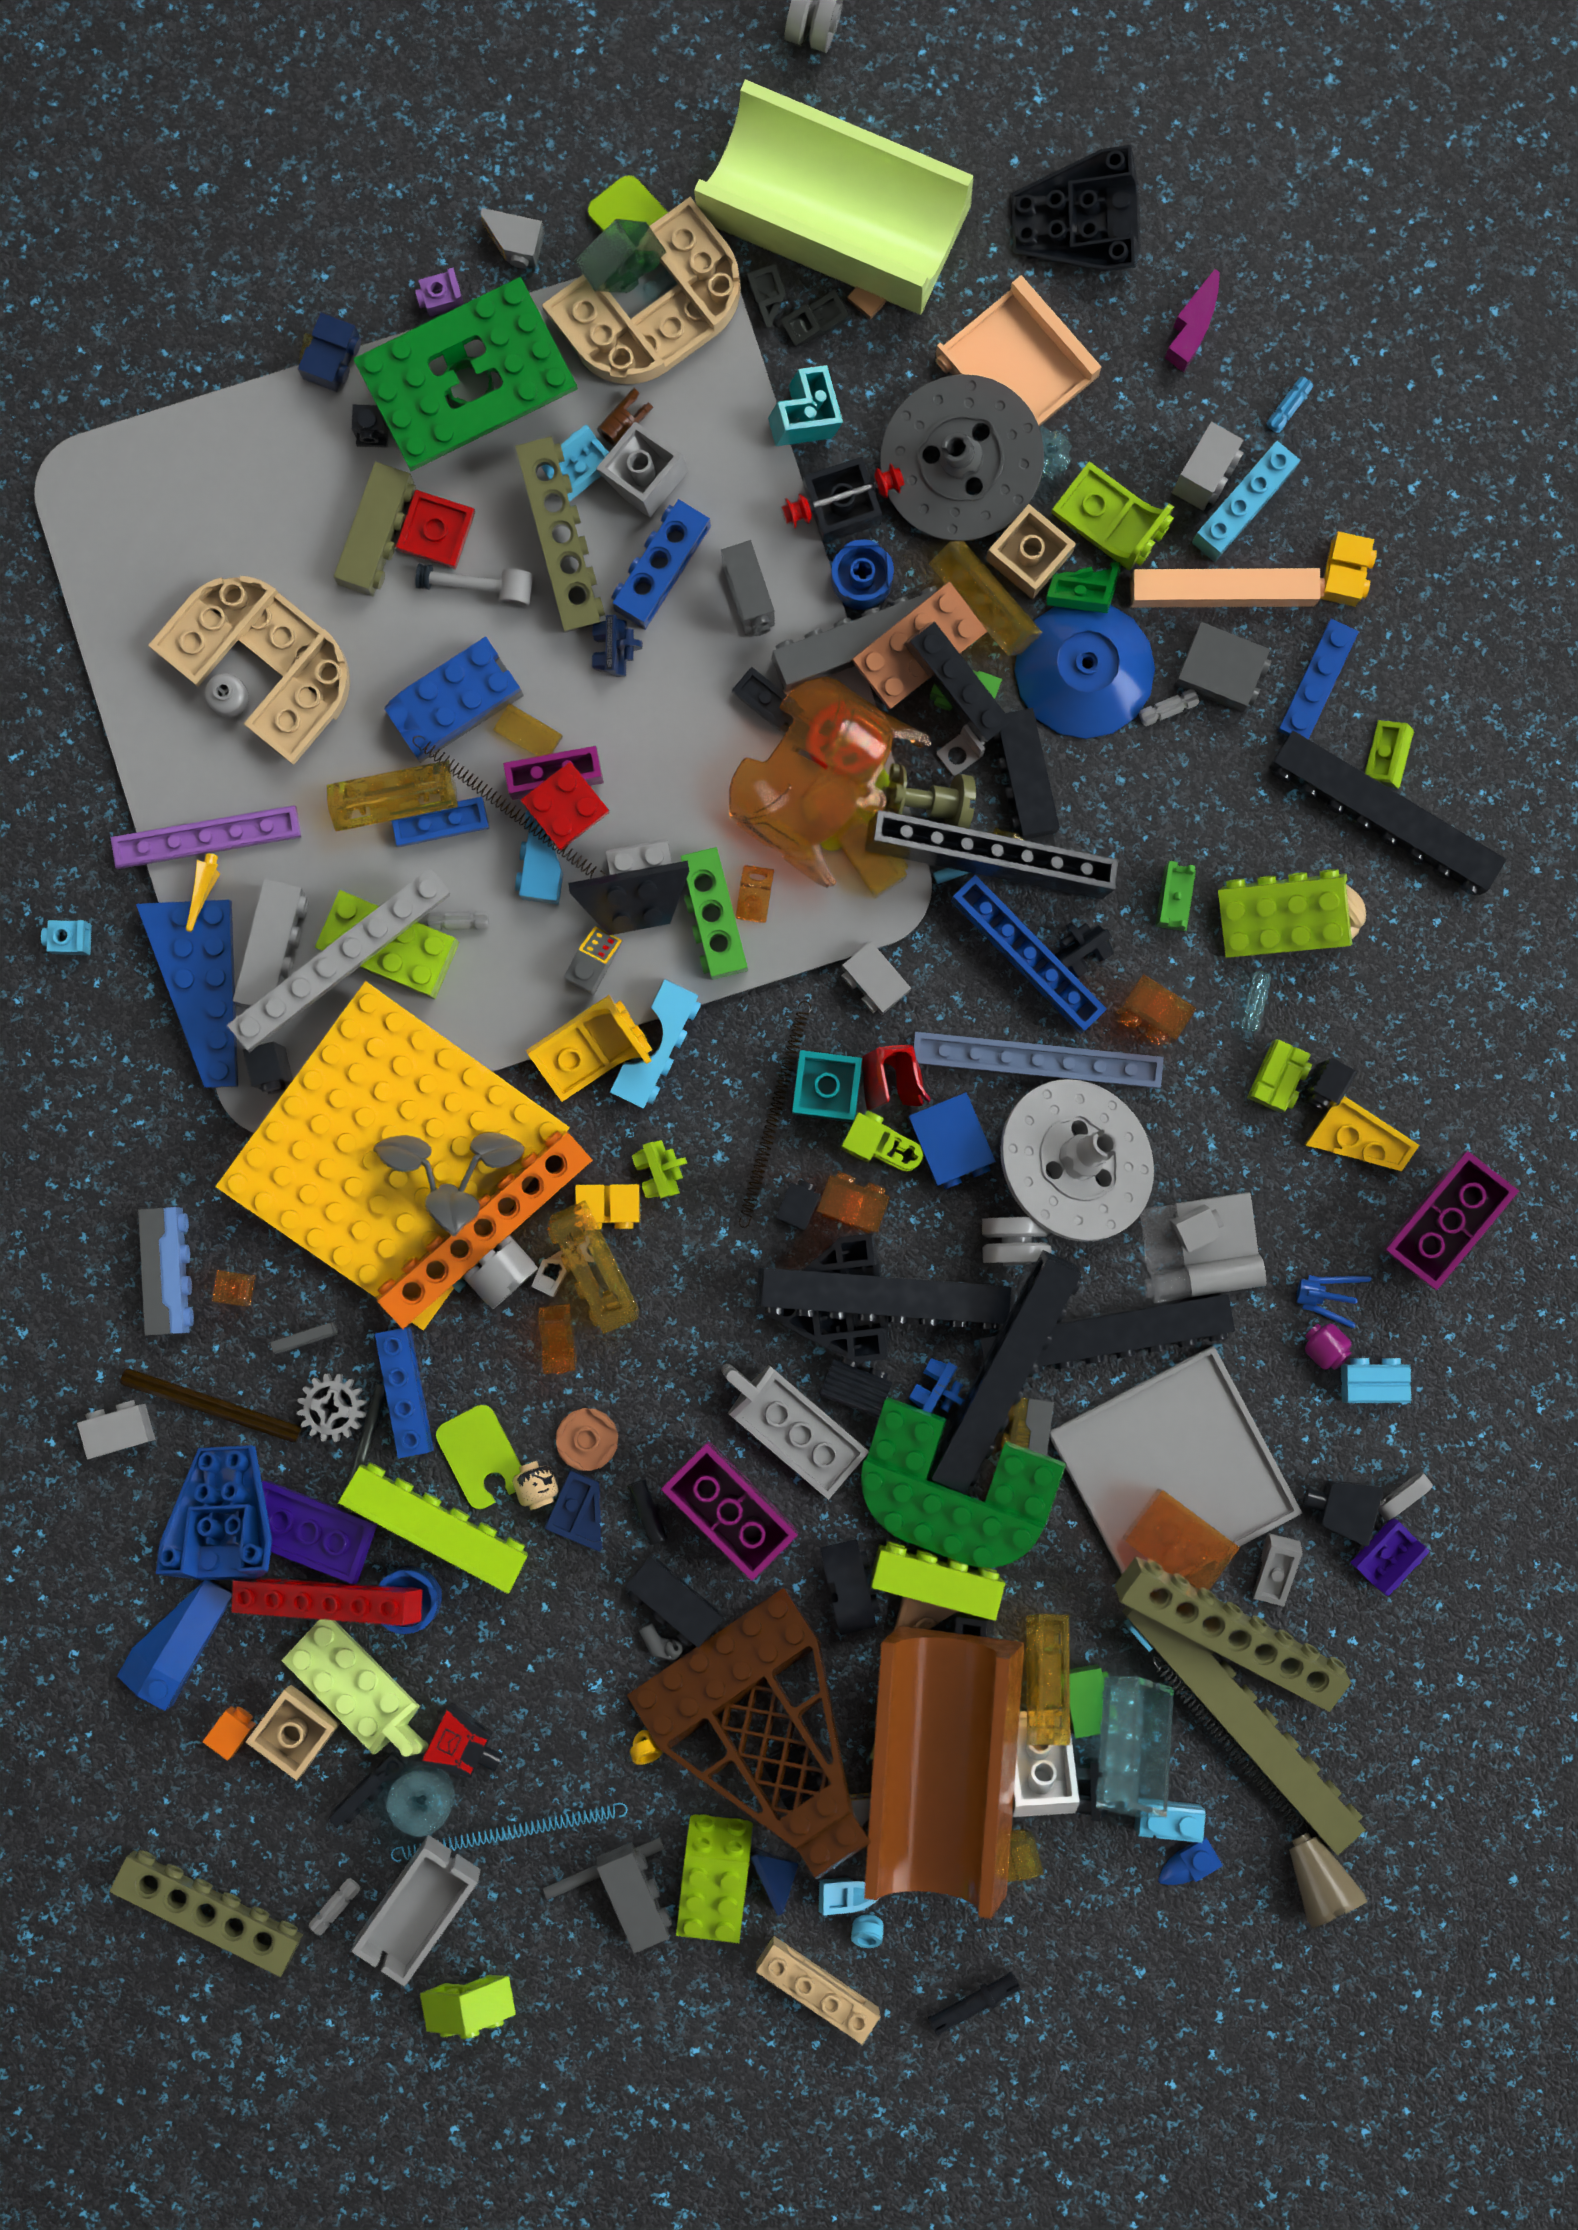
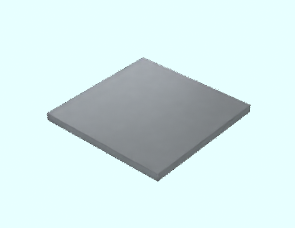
[1049,1345,1302,1591]

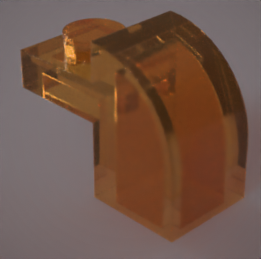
[539,1304,577,1374]

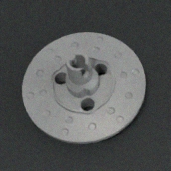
[1000,1079,1154,1242]

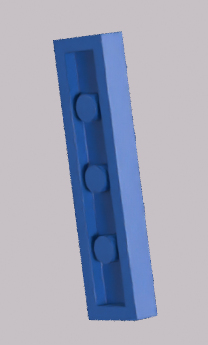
[1278,619,1359,739]

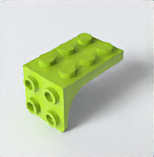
[1051,462,1174,571]
[676,1814,753,1943]

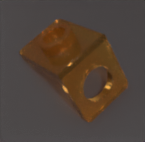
[736,865,774,923]

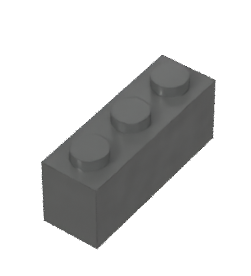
[597,1842,672,1953]

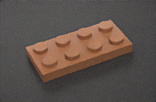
[851,581,987,709]

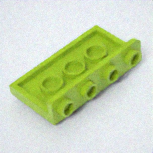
[1218,869,1352,958]

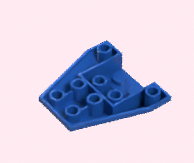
[156,1445,272,1580]

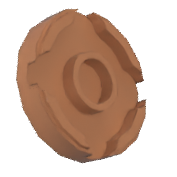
[556,1408,619,1471]

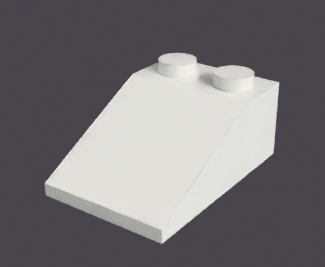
[1012,1709,1079,1817]

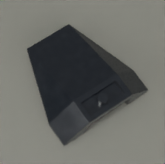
[1012,145,1141,272]

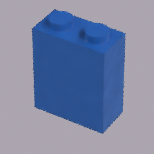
[907,1092,996,1189]

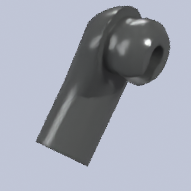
[638,1623,682,1660]

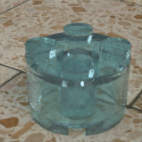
[386,1766,455,1837]

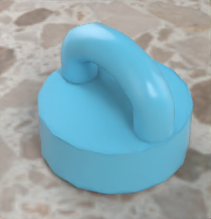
[851,1914,883,1948]

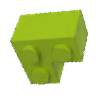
[420,1975,516,2039]

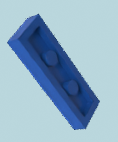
[390,797,490,848]

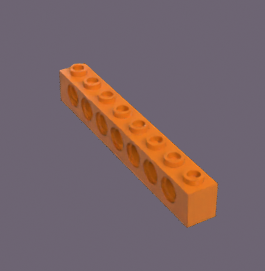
[376,1130,593,1329]

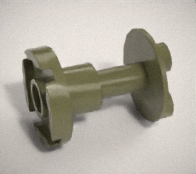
[880,763,976,829]

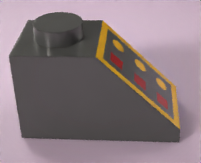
[564,926,623,996]

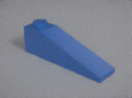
[117,1580,232,1711]

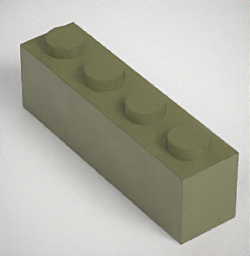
[333,461,416,597]

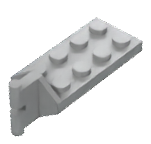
[721,1364,869,1500]

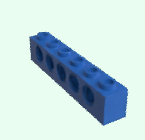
[951,875,1107,1034]

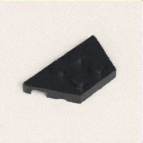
[568,860,689,935]

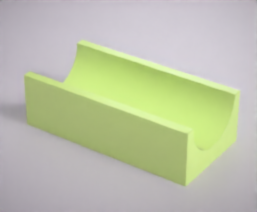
[694,79,973,315]

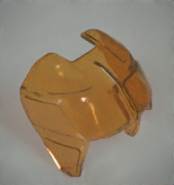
[729,676,931,888]

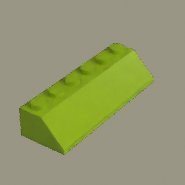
[338,1462,528,1594]

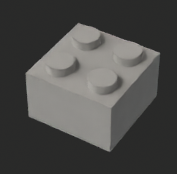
[1172,422,1244,511]

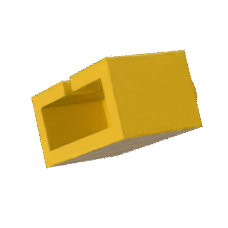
[1320,531,1377,607]
[576,1184,640,1229]

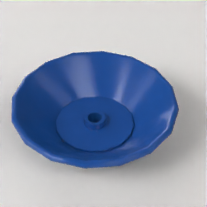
[1014,604,1155,739]

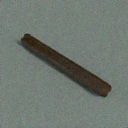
[120,1369,301,1443]

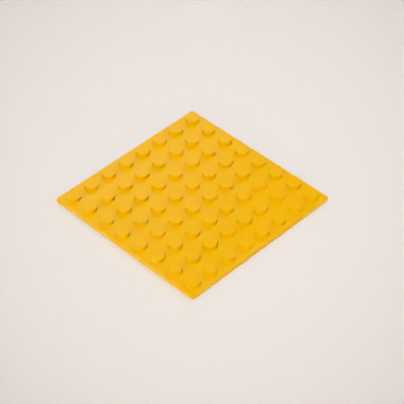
[215,981,570,1331]

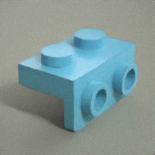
[541,425,609,502]

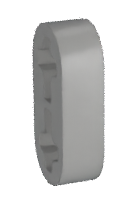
[1378,1472,1433,1521]

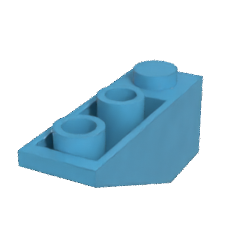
[515,811,563,905]

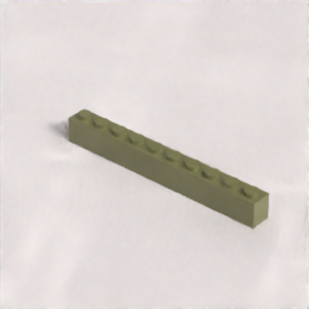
[1122,1590,1366,1856]

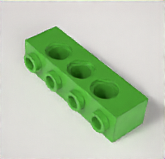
[681,847,748,980]

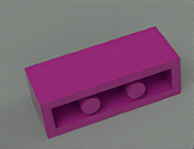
[503,746,604,800]

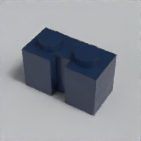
[298,312,361,392]

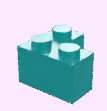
[768,365,843,446]

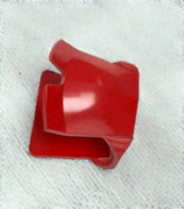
[862,1045,931,1110]

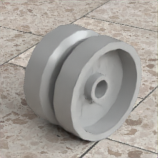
[785,0,843,53]
[982,1217,1052,1266]

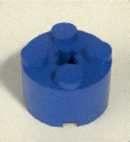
[831,539,894,610]
[378,1566,442,1634]

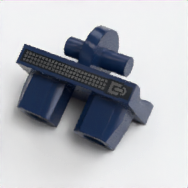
[592,614,643,677]

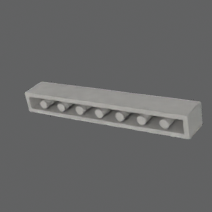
[227,867,451,1053]

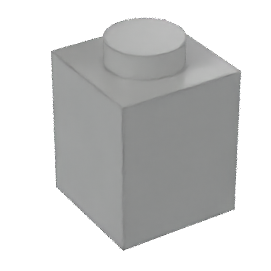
[1170,1204,1224,1253]

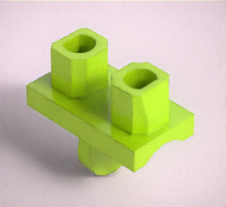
[632,1140,687,1199]

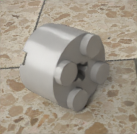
[463,1235,538,1309]

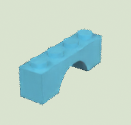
[610,978,701,1109]

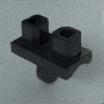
[1054,922,1114,978]
[1075,1757,1127,1821]

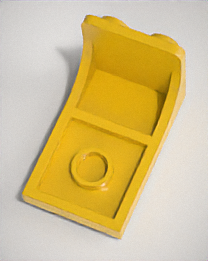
[526,995,652,1102]

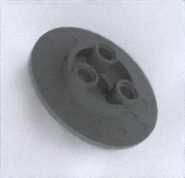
[880,374,1044,541]

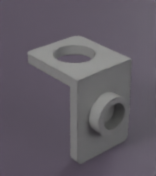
[937,724,985,776]

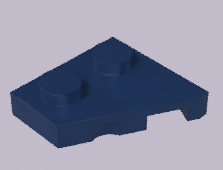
[544,1469,602,1552]

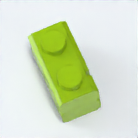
[1247,1039,1312,1113]

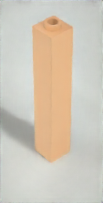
[1130,568,1325,608]

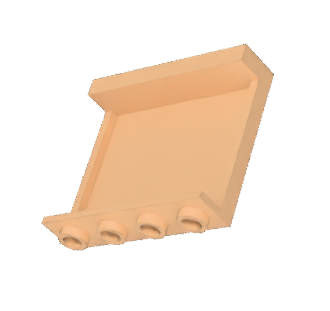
[935,275,1101,426]

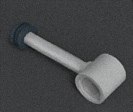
[414,563,533,608]

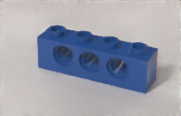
[611,499,711,630]
[375,1327,434,1459]

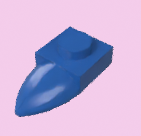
[1158,1836,1223,1885]

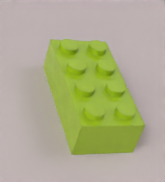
[315,890,460,999]
[870,1541,1005,1621]

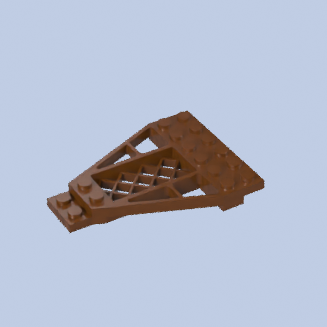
[627,1588,871,1879]

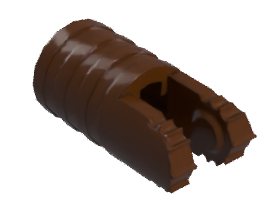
[597,388,653,447]

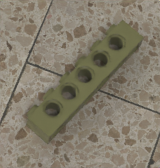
[515,436,605,633]
[109,1850,303,1977]

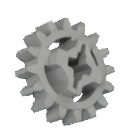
[297,1373,367,1442]

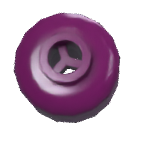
[1305,1323,1352,1370]

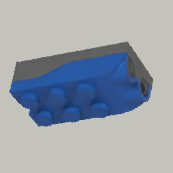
[384,636,524,763]

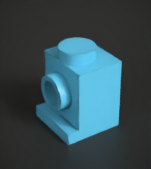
[41,920,92,955]

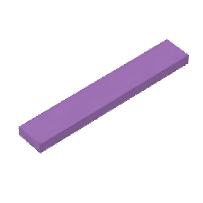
[110,805,302,869]

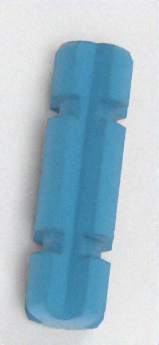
[1267,377,1313,433]

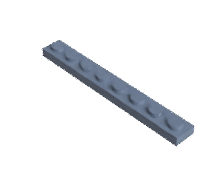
[913,1032,1164,1089]

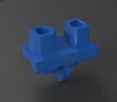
[909,1359,964,1413]

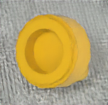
[630,1730,663,1765]

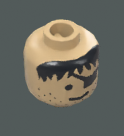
[513,1461,558,1510]

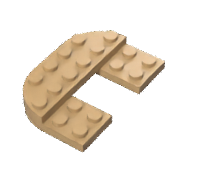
[542,197,740,384]
[148,576,350,765]

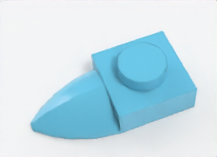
[819,1877,876,1916]

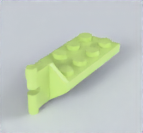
[281,1619,429,1757]

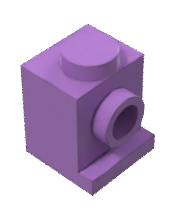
[415,268,464,317]

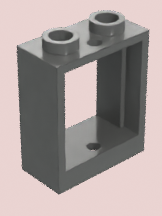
[721,540,775,636]

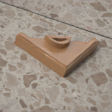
[893,1596,959,1632]

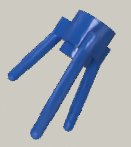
[1296,1275,1372,1328]

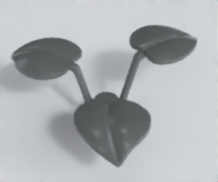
[373,1132,524,1237]

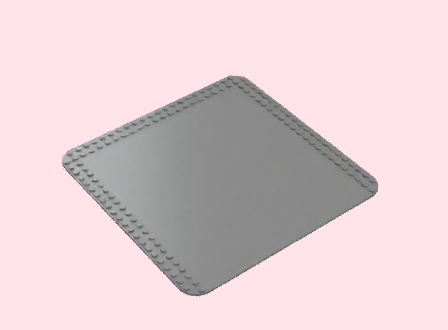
[34,260,932,1133]

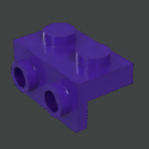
[1350,1518,1429,1596]

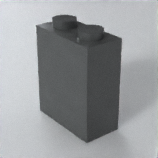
[1174,622,1271,713]

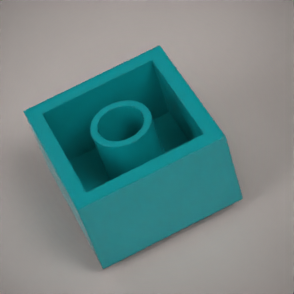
[792,1050,862,1123]

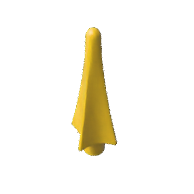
[186,853,220,932]

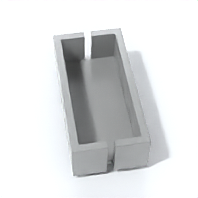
[233,878,309,1008]
[351,1835,481,1987]

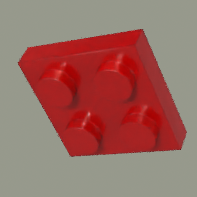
[396,489,475,569]
[521,762,610,851]

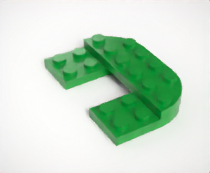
[861,1397,1067,1568]

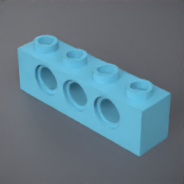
[1192,441,1300,562]

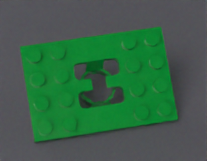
[353,277,578,471]

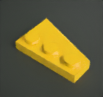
[1304,1096,1420,1171]

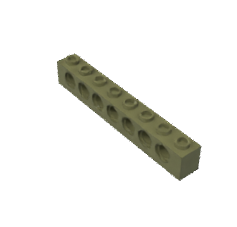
[1114,1556,1351,1712]

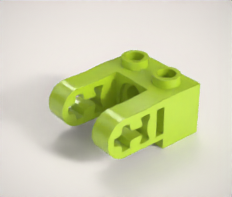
[840,1110,923,1172]

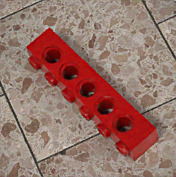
[232,1577,422,1626]

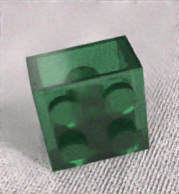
[574,219,667,293]

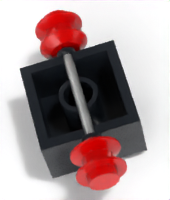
[781,457,904,544]

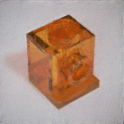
[212,1270,256,1306]

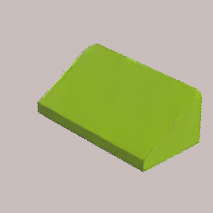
[1365,720,1414,788]

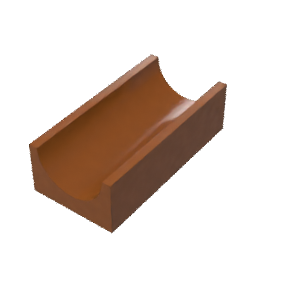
[864,1626,1025,1919]

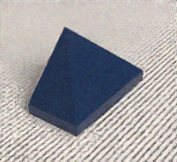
[751,1848,798,1916]

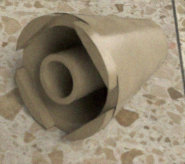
[1289,1833,1368,1928]

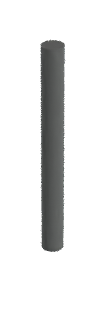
[543,1837,665,1900]

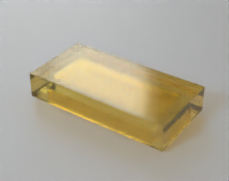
[493,703,563,757]

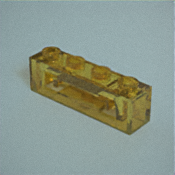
[327,760,458,832]
[547,1200,639,1334]
[1026,1614,1070,1746]

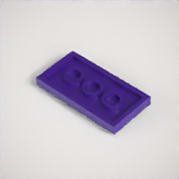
[262,1480,378,1584]

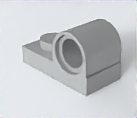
[1253,1533,1303,1606]

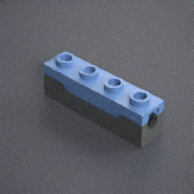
[138,1207,194,1336]

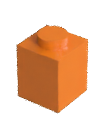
[203,1706,257,1761]

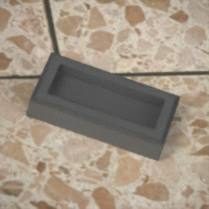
[270,1322,339,1354]

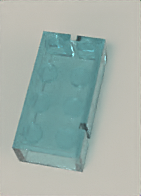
[1096,1676,1174,1817]

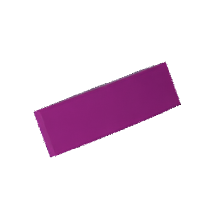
[1164,269,1220,373]

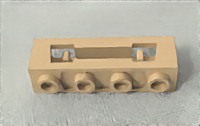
[756,1936,880,2045]

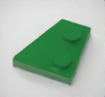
[1047,562,1120,613]

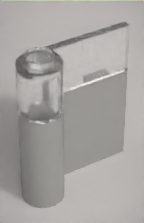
[1139,1192,1266,1303]

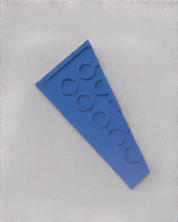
[136,899,238,1088]

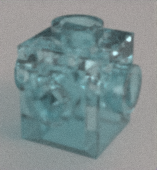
[1040,425,1073,480]

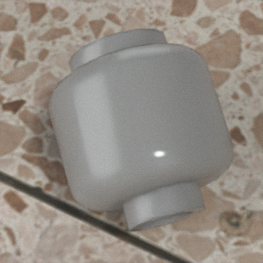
[205,673,249,718]

